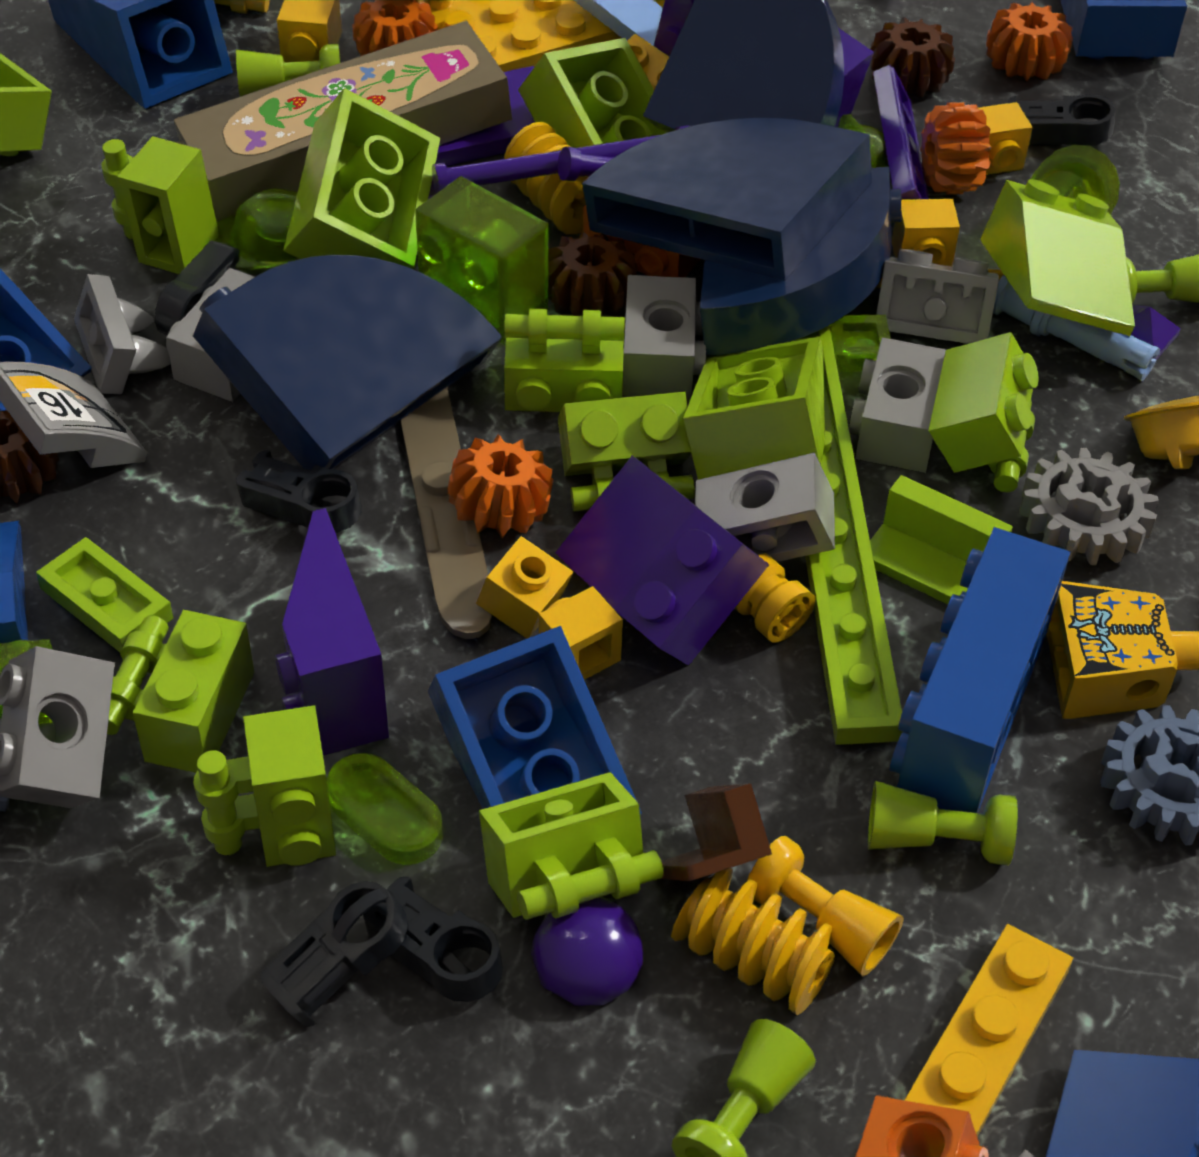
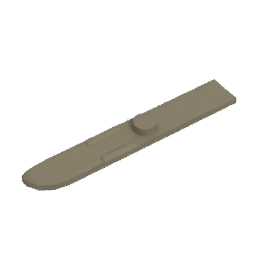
[401,388,493,639]

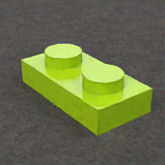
[36,537,174,652]

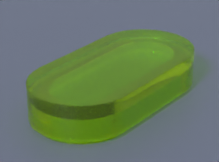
[327,753,443,865]

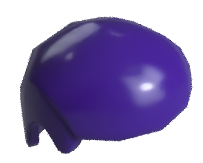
[531,897,643,1005]

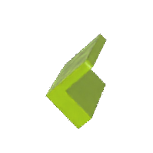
[870,475,1013,604]

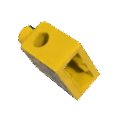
[1047,581,1199,719]

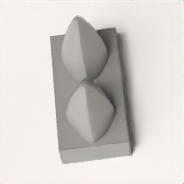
[74,274,171,395]

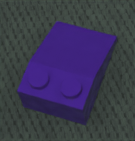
[555,455,769,665]
[275,508,389,756]

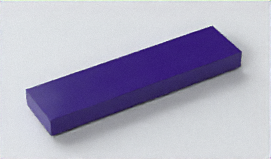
[873,65,929,200]

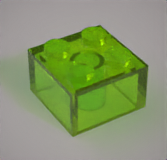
[415,176,548,345]

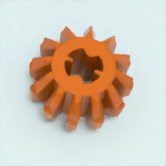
[352,0,438,56]
[986,2,1073,81]
[920,102,992,195]
[447,434,553,538]

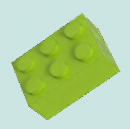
[283,88,440,269]

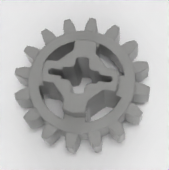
[1019,448,1159,565]

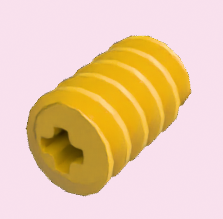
[504,122,588,234]
[671,868,835,1015]

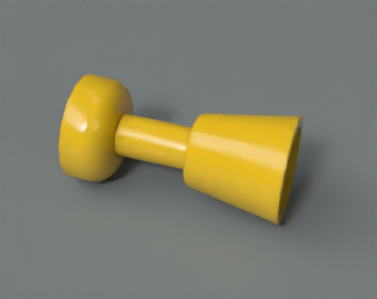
[747,836,904,977]

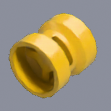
[734,554,815,643]

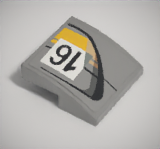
[0,362,147,468]

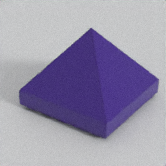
[1131,305,1181,360]

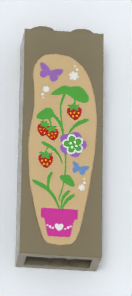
[173,21,512,222]

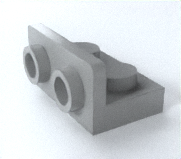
[874,249,999,344]

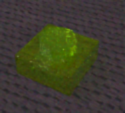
[829,315,891,372]

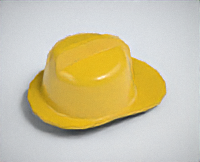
[1124,396,1199,470]

